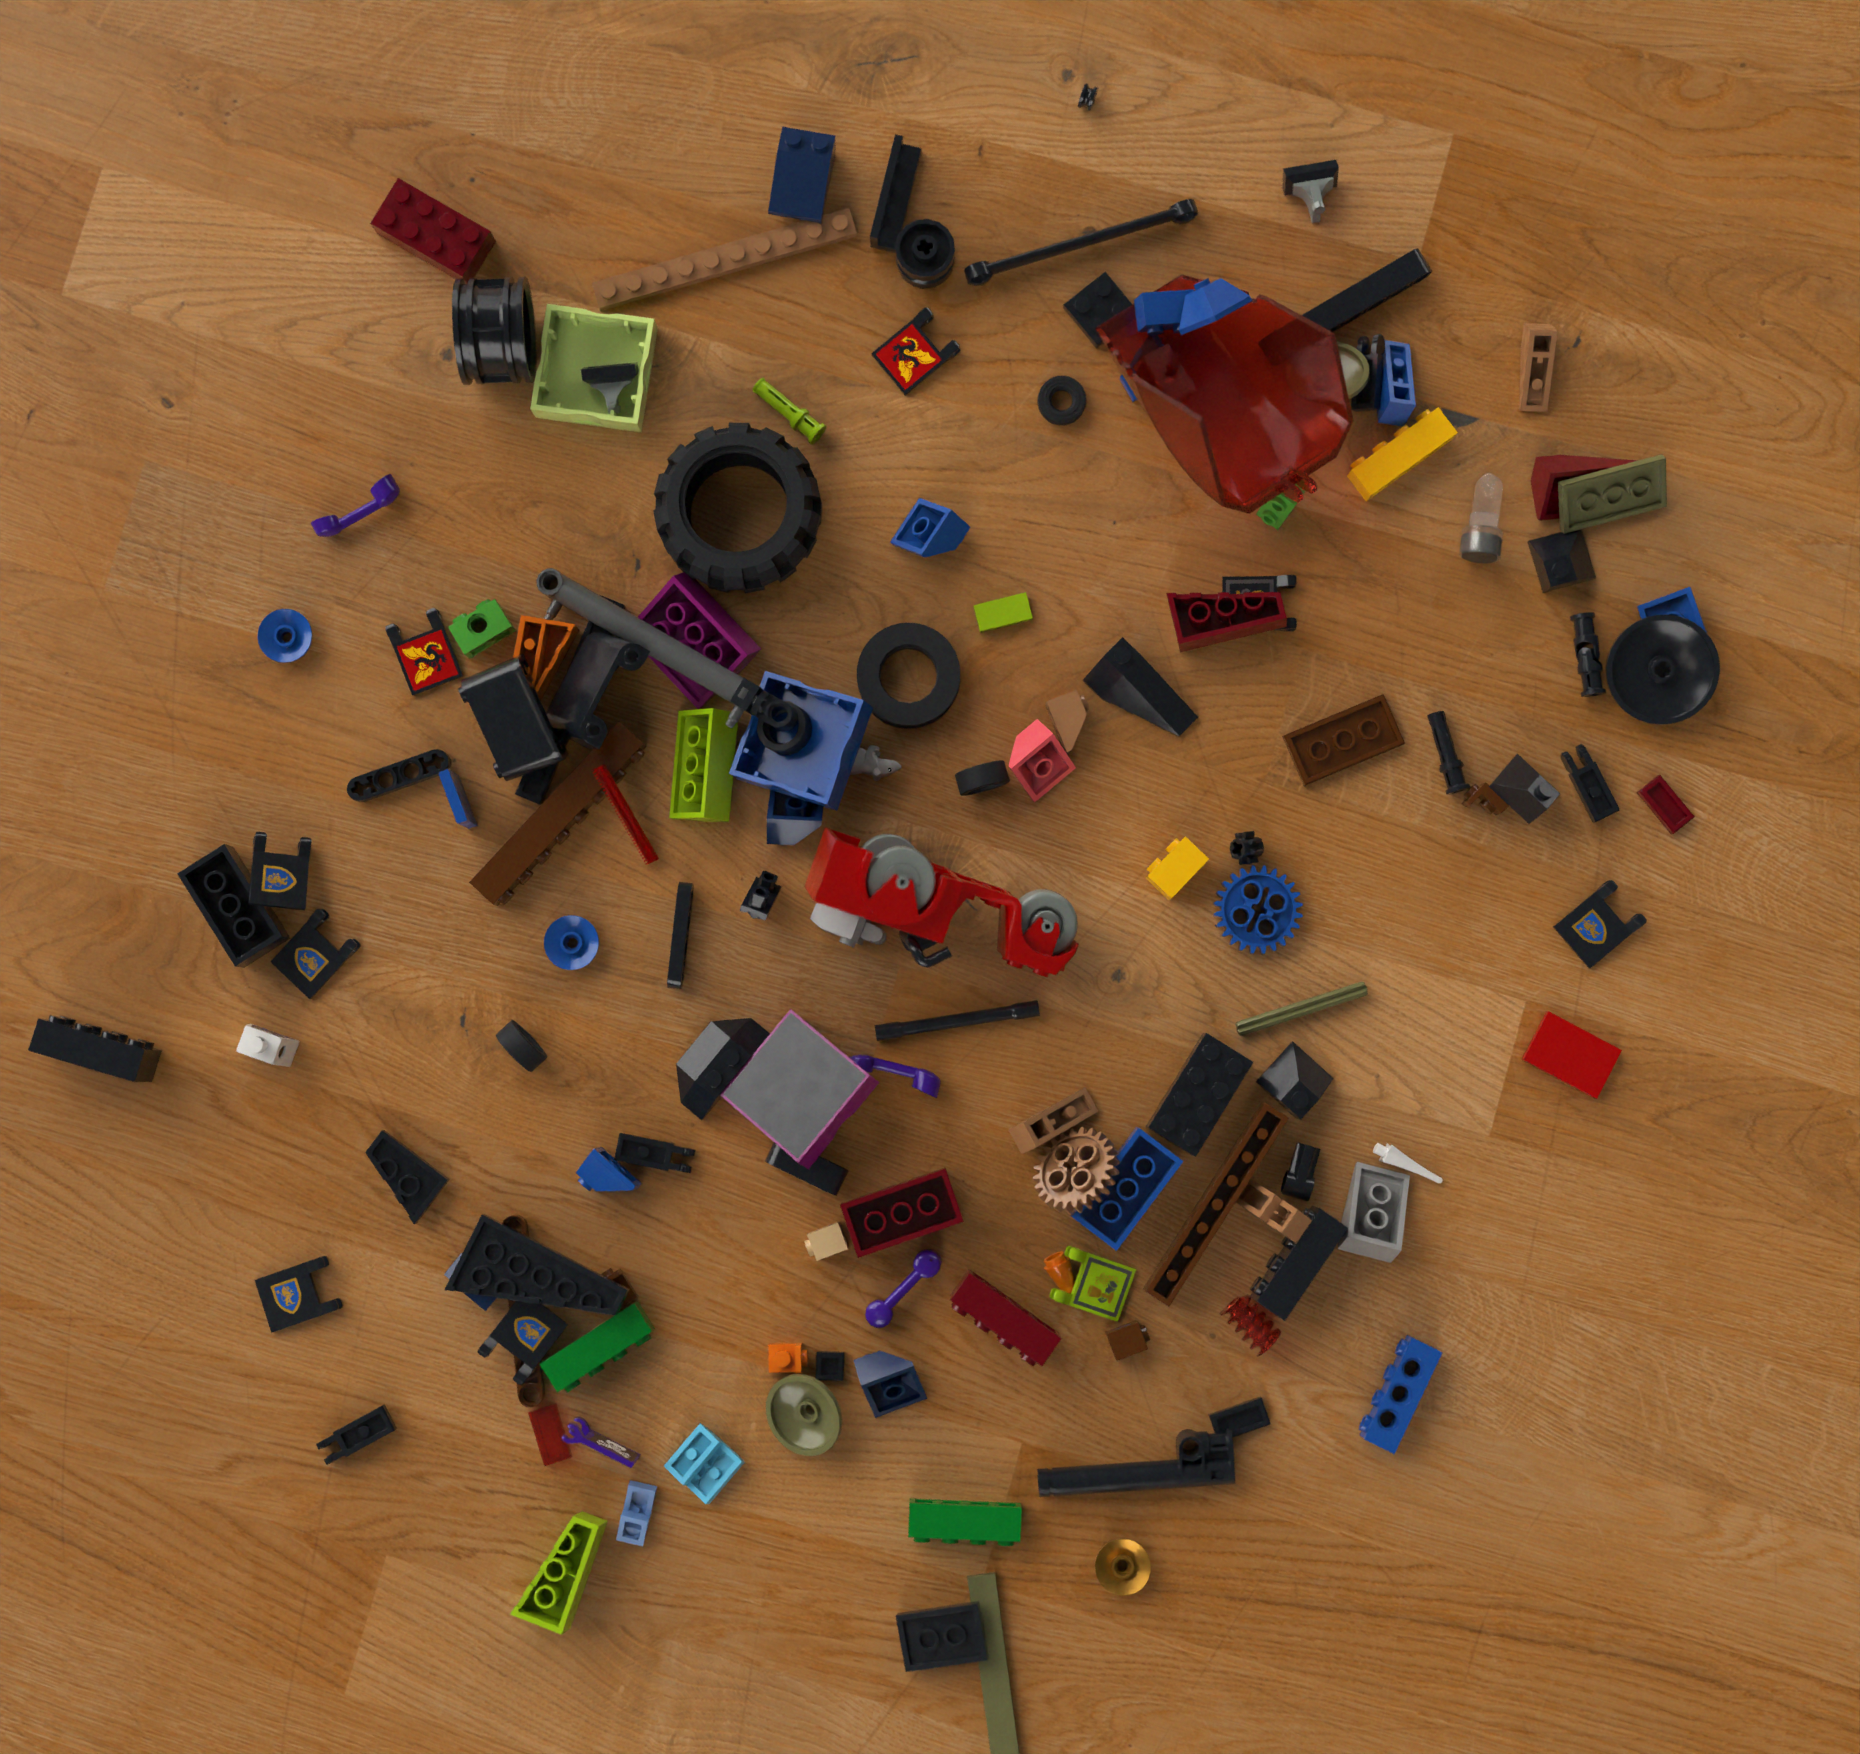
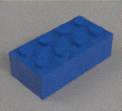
[1070,1127,1183,1251]

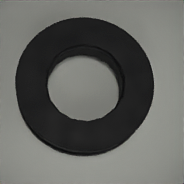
[857,623,960,729]

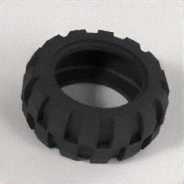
[653,422,822,594]

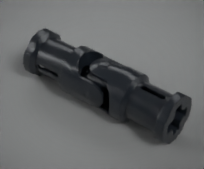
[1570,612,1606,697]

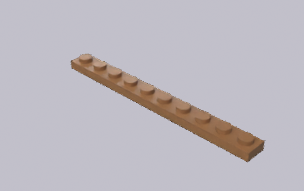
[592,208,857,311]

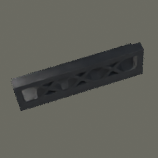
[870,134,922,253]

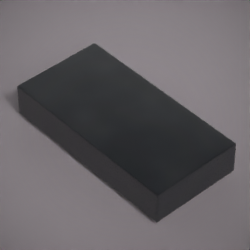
[1208,1396,1271,1438]

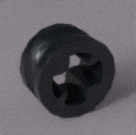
[1078,83,1098,111]

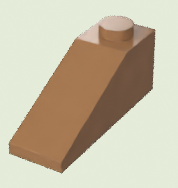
[1519,323,1558,412]
[1009,1088,1098,1154]

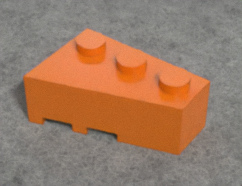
[513,615,579,701]

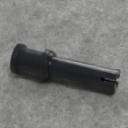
[1427,711,1470,795]

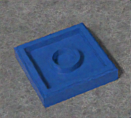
[439,769,478,829]

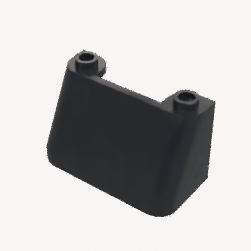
[546,632,650,749]
[458,654,569,781]

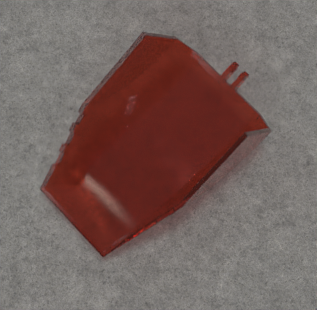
[1095,274,1354,514]

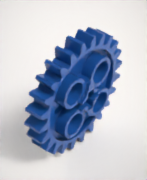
[1213,865,1303,954]

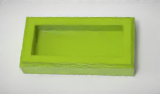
[973,592,1033,633]

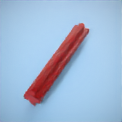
[592,764,659,865]

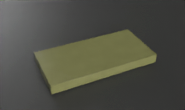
[1558,454,1667,534]

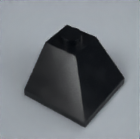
[1528,529,1596,593]
[1489,753,1560,824]
[1256,1041,1334,1120]

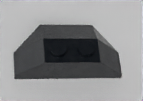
[676,1018,770,1120]

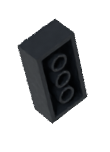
[177,844,290,968]
[28,1015,162,1082]
[1146,1033,1253,1157]
[1250,1205,1348,1321]

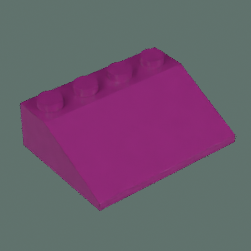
[638,572,761,709]

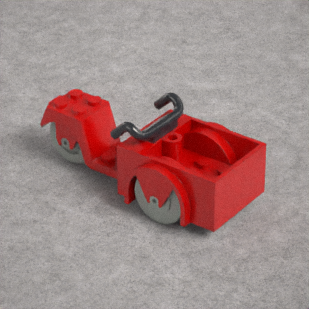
[805,827,1079,977]

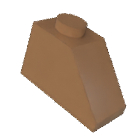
[1045,690,1089,755]

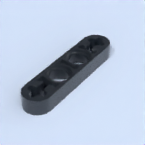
[347,749,451,802]
[667,882,694,989]

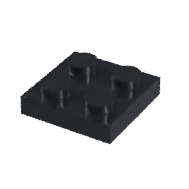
[1063,272,1136,349]

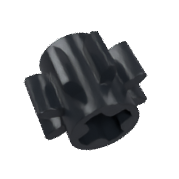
[1230,831,1264,865]

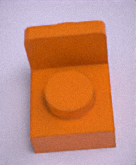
[768,1343,808,1374]

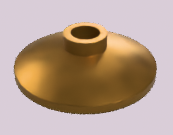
[1095,1538,1151,1596]

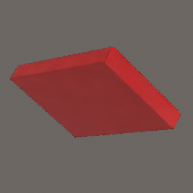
[1521,1011,1622,1099]

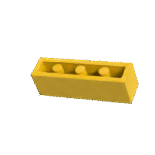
[1347,407,1458,502]

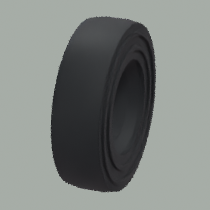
[1038,376,1086,425]

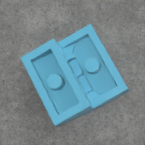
[664,1423,745,1505]

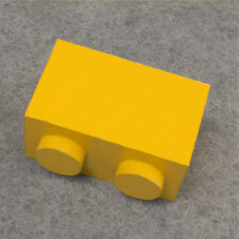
[1146,836,1209,900]

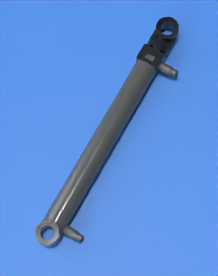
[537,568,798,732]

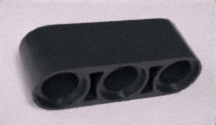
[765,1142,848,1196]

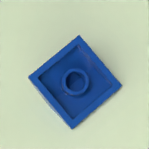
[1637,587,1707,633]

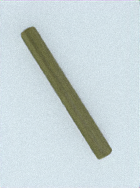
[1235,982,1368,1036]

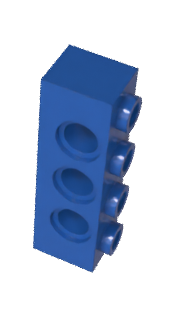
[1359,1335,1443,1454]

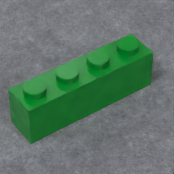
[540,1301,655,1393]
[908,1498,1022,1546]

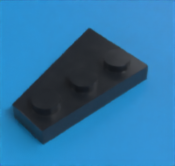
[365,1130,450,1225]

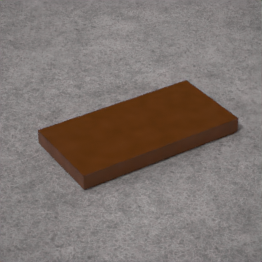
[1283,694,1405,786]

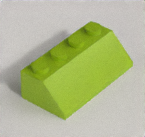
[669,708,738,822]

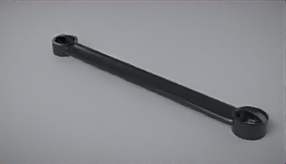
[964,199,1198,286]

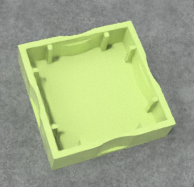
[530,304,658,433]

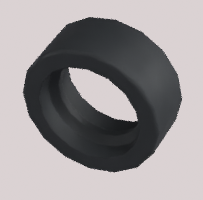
[757,701,812,755]
[955,760,1010,796]
[496,1020,547,1072]

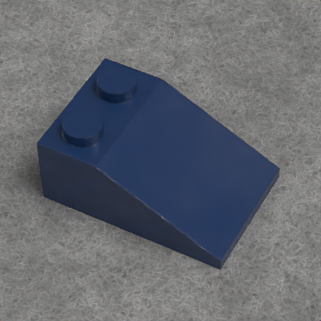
[768,127,836,223]

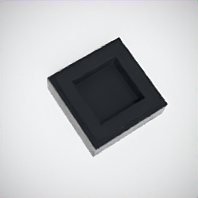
[816,1351,844,1381]

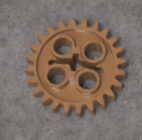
[1033,1127,1120,1214]

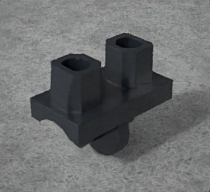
[740,871,782,921]

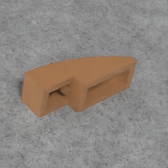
[1236,1179,1312,1243]

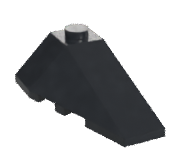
[1082,637,1198,737]

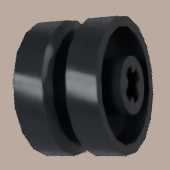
[895,219,955,289]

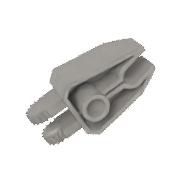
[810,903,887,947]

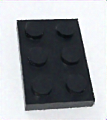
[896,1601,989,1672]

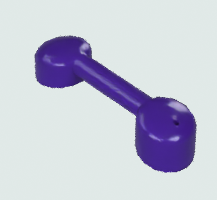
[311,474,400,537]
[849,1055,941,1098]
[865,1249,942,1328]

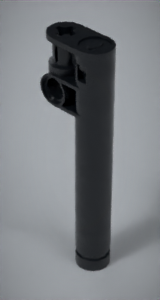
[1037,1428,1235,1497]

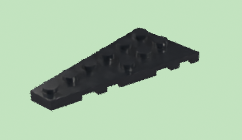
[444,1214,630,1315]

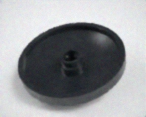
[1606,614,1720,725]

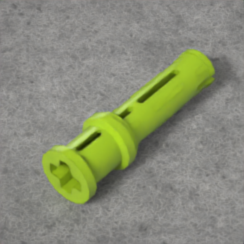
[752,378,827,445]

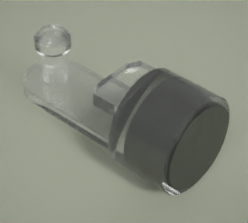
[1459,473,1504,563]

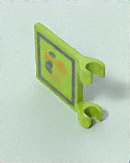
[1049,1246,1136,1322]

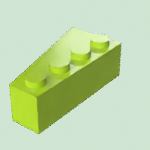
[510,1511,608,1635]

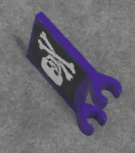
[562,1417,641,1468]

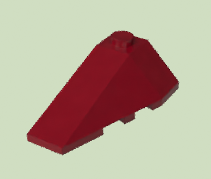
[1531,455,1638,521]

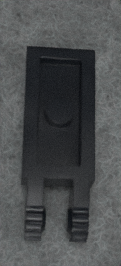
[1351,334,1385,412]
[1560,744,1620,823]
[614,1133,695,1173]
[316,1404,397,1465]

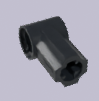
[1281,1142,1320,1202]

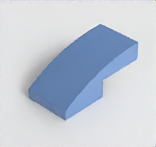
[616,1480,657,1546]

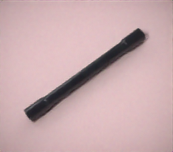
[875,1000,1040,1041]

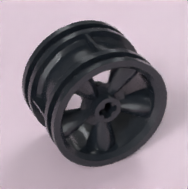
[452,277,537,385]

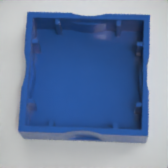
[729,671,873,811]

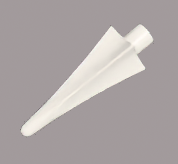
[1373,1143,1443,1183]

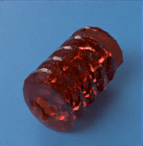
[1219,1295,1281,1357]

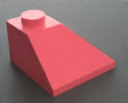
[1009,719,1076,803]

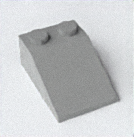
[1338,1162,1410,1263]

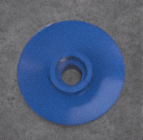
[257,609,313,663]
[544,915,599,970]

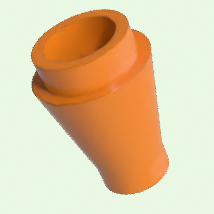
[1044,1251,1075,1293]

